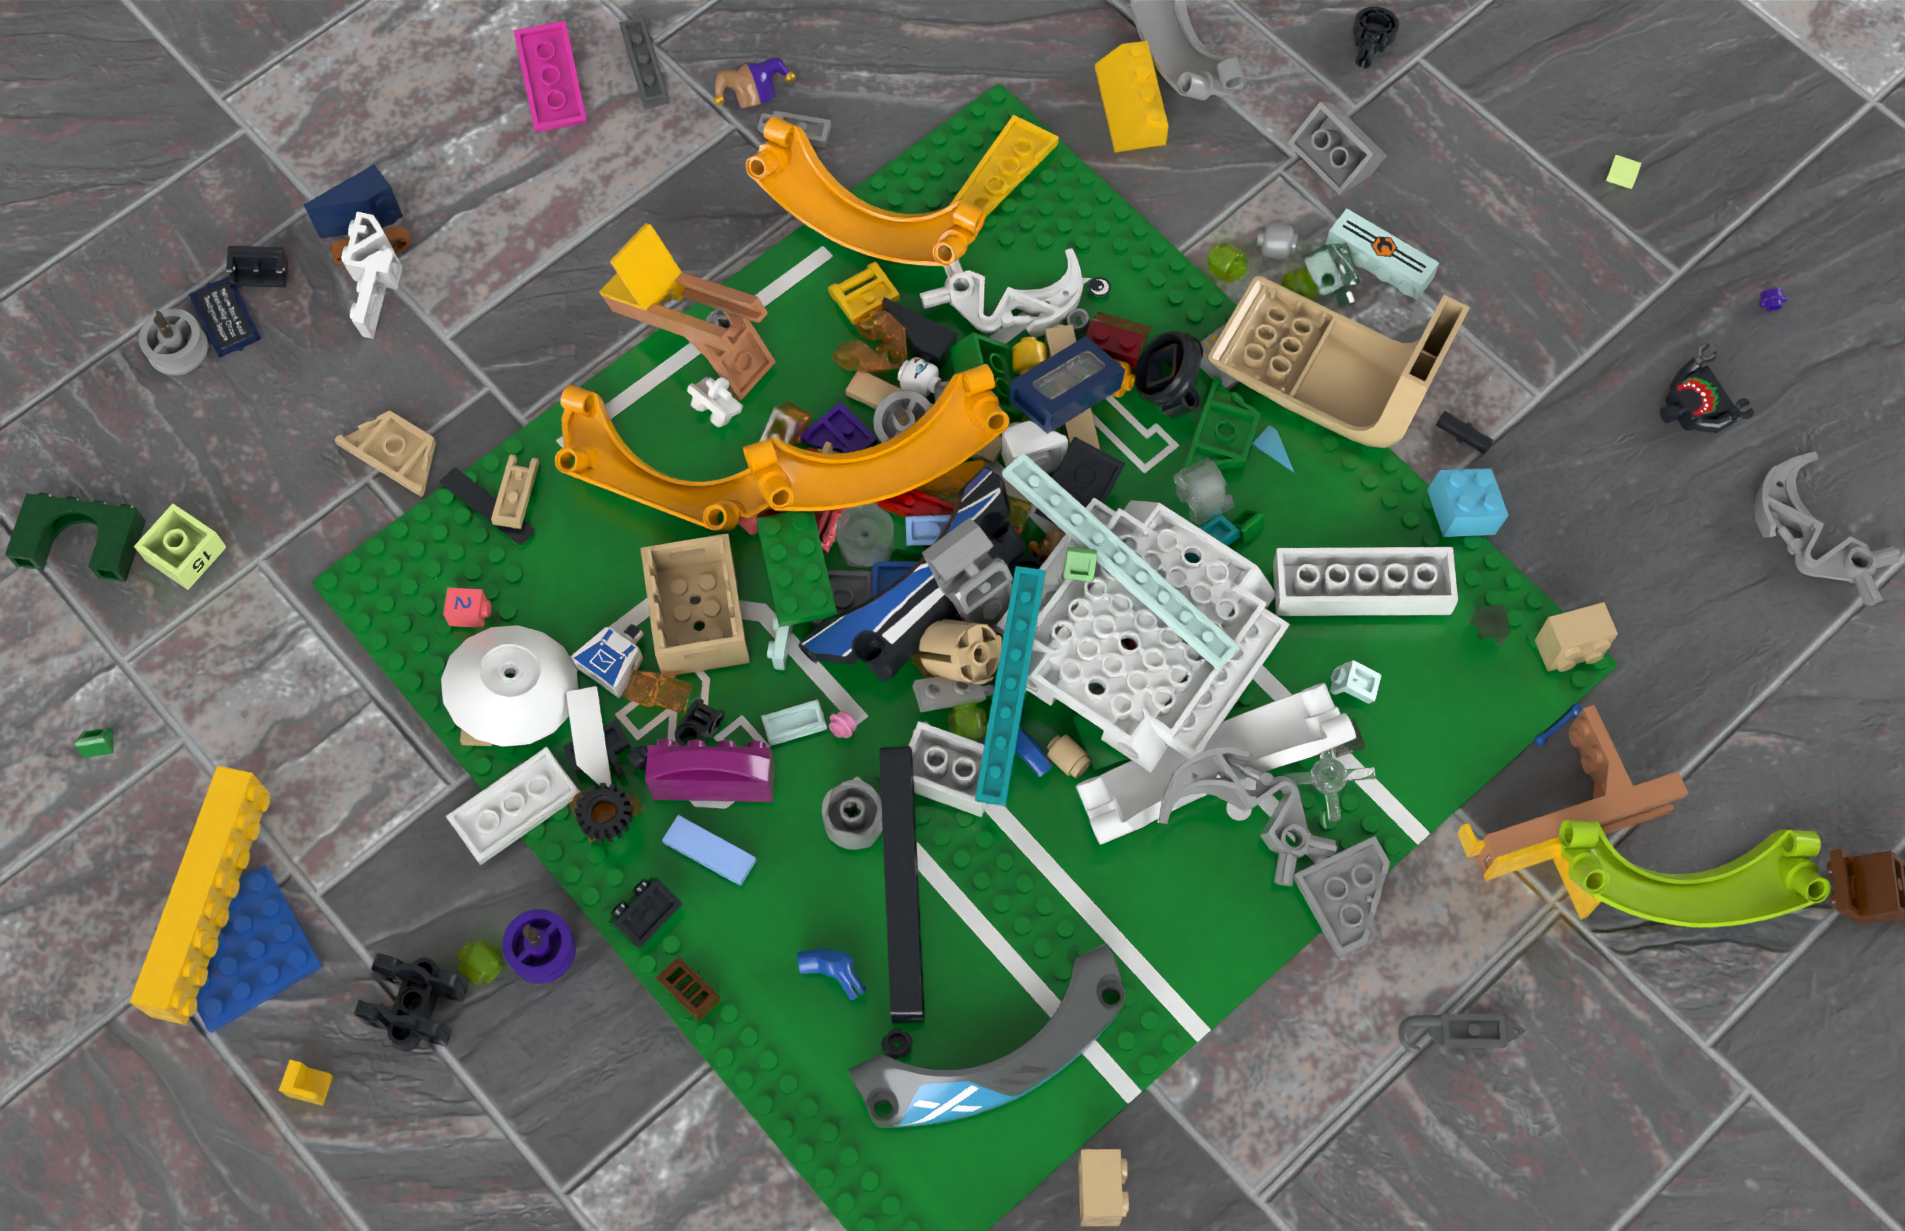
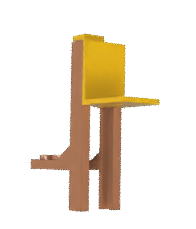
[599,223,776,401]
[1457,705,1689,919]

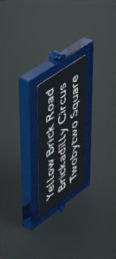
[189,276,261,358]

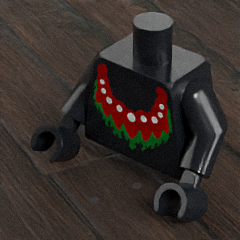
[1660,343,1754,433]

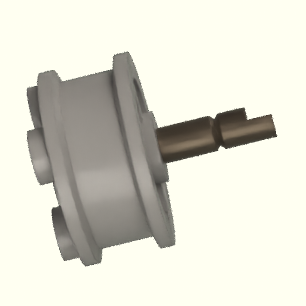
[138,309,208,376]
[873,390,932,443]

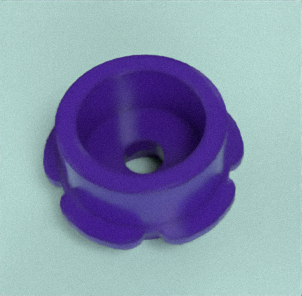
[1759,288,1788,311]

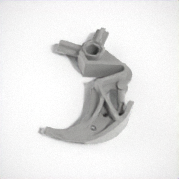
[1754,452,1901,607]
[1158,747,1337,886]

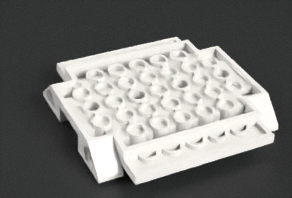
[995,498,1290,772]

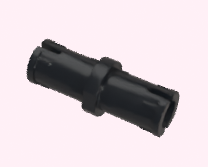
[1436,411,1493,455]

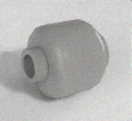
[1257,222,1298,260]

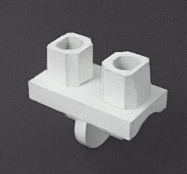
[687,377,743,427]

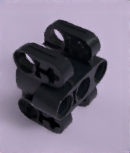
[353,953,469,1051]

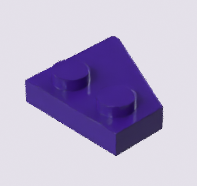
[799,402,878,453]

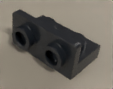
[609,877,683,949]

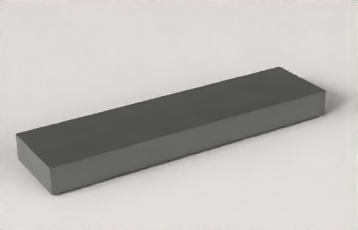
[619,16,670,109]

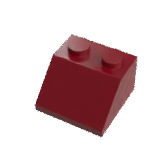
[1086,312,1151,375]

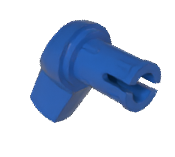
[982,727,1052,777]
[798,948,867,1000]

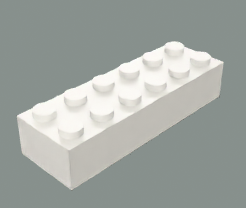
[1273,547,1458,616]

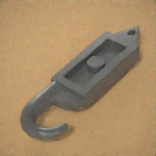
[1398,1014,1526,1052]

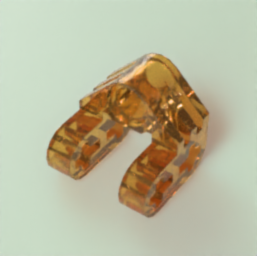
[832,309,907,373]

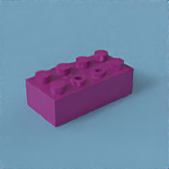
[645,739,775,802]

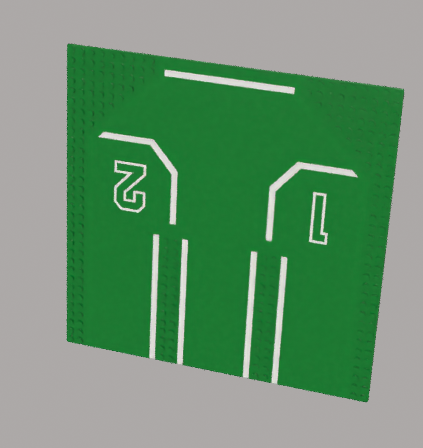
[312,84,1617,1231]

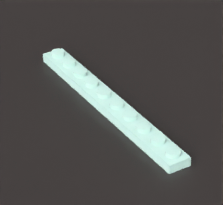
[1002,453,1240,670]

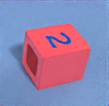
[443,588,491,628]

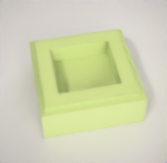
[1606,155,1641,189]

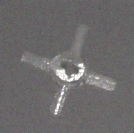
[1283,749,1375,821]

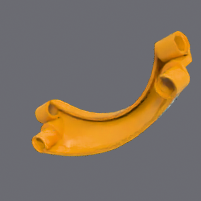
[746,116,986,266]
[743,364,1009,511]

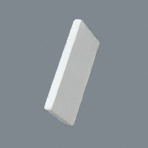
[446,747,581,865]

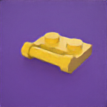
[827,261,900,325]

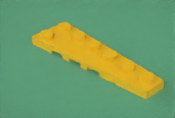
[950,115,1059,217]

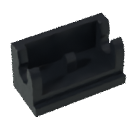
[226,246,288,287]

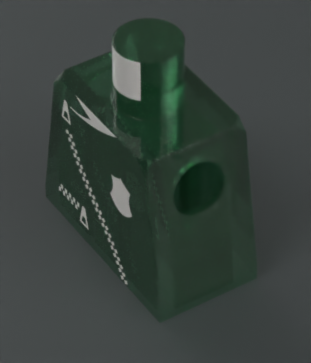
[1302,243,1360,309]

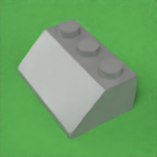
[1287,101,1387,196]

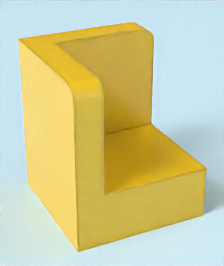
[279,1060,333,1106]

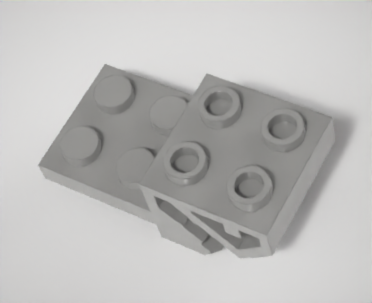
[922,517,1013,634]

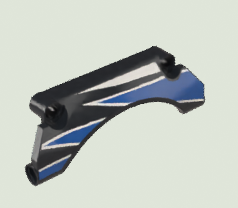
[798,466,1025,681]

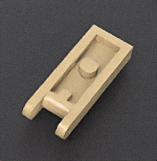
[491,454,539,529]

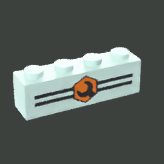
[1325,208,1439,300]

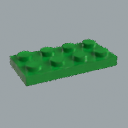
[756,511,837,627]

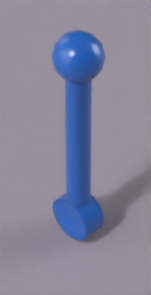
[1535,705,1583,746]

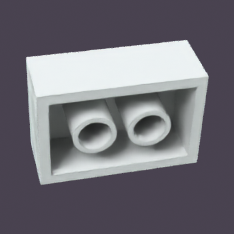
[908,721,987,817]

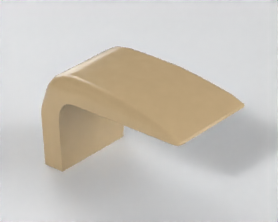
[1208,276,1470,448]

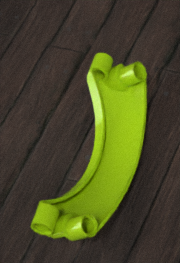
[1559,820,1831,928]

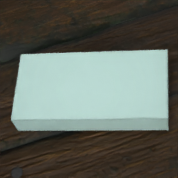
[761,699,827,746]

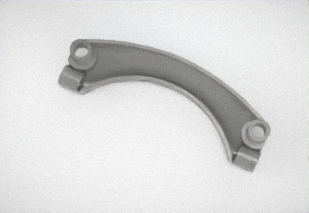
[1130,0,1246,101]

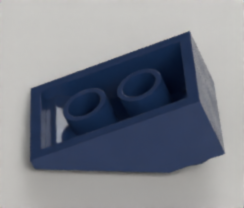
[303,164,403,239]

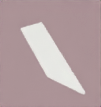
[566,686,611,787]

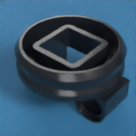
[1135,331,1203,418]

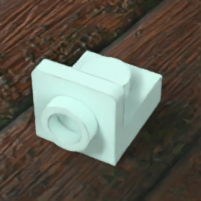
[1330,660,1381,704]

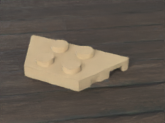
[334,411,436,497]

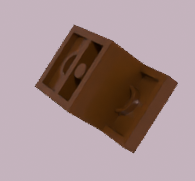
[1827,849,1905,925]

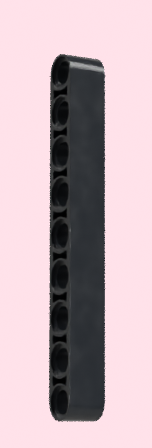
[879,746,925,1024]

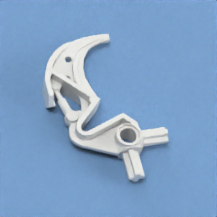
[920,248,1083,337]

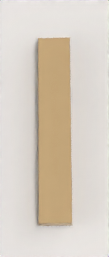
[845,369,1002,466]

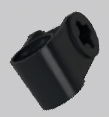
[675,697,725,746]

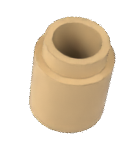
[1047,735,1092,779]

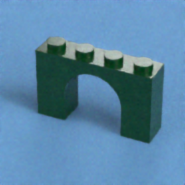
[5,492,146,582]

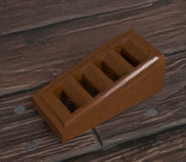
[656,956,721,1023]

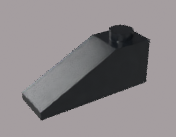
[882,297,957,372]

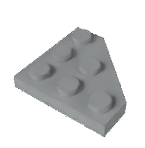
[1293,836,1390,959]

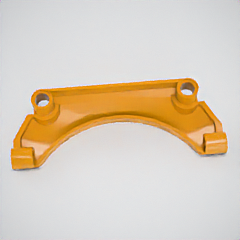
[555,384,780,531]

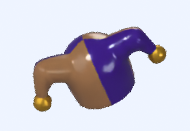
[713,58,796,107]

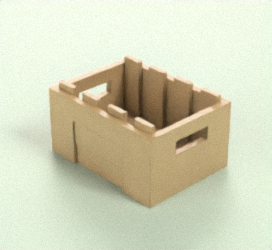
[641,534,750,677]

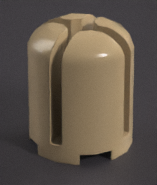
[919,619,1003,684]

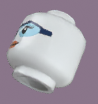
[897,357,941,398]

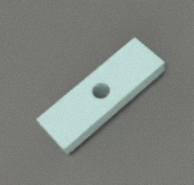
[767,614,793,671]

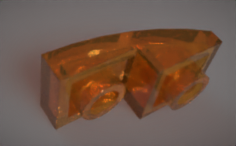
[624,670,693,714]

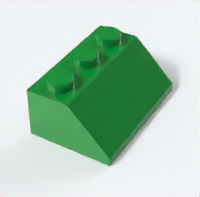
[950,332,1028,423]

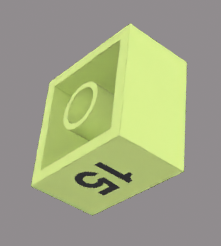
[134,504,226,590]

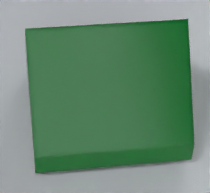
[1231,510,1264,545]
[74,727,113,758]

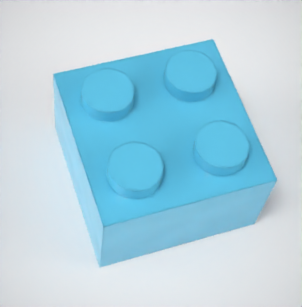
[1427,468,1508,537]

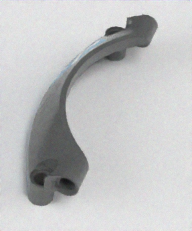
[848,944,1125,1128]

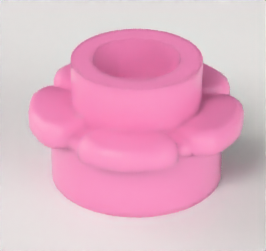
[829,711,856,738]

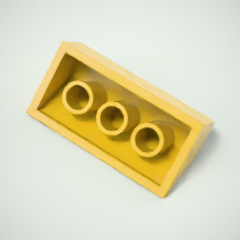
[1094,41,1169,153]

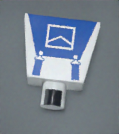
[572,624,644,698]

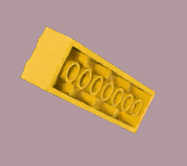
[130,766,270,1025]

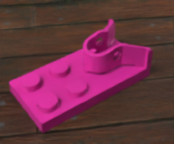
[514,21,587,133]

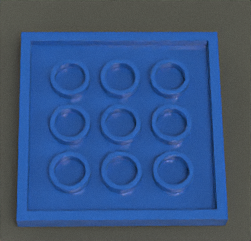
[155,864,323,1033]

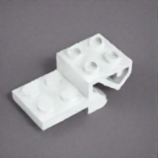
[342,212,402,339]

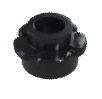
[626,744,648,772]
[881,1029,913,1060]

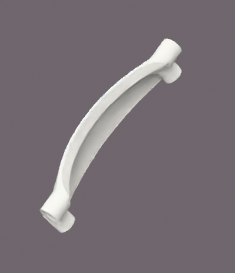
[1076,683,1356,845]

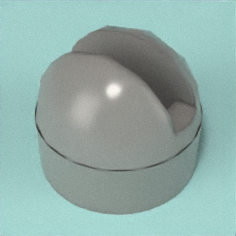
[1067,309,1090,333]

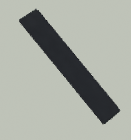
[440,467,535,545]

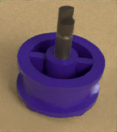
[502,909,576,984]

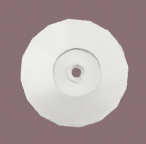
[441,625,579,747]

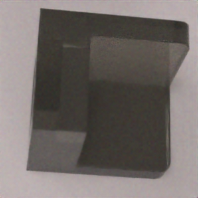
[1469,605,1510,645]

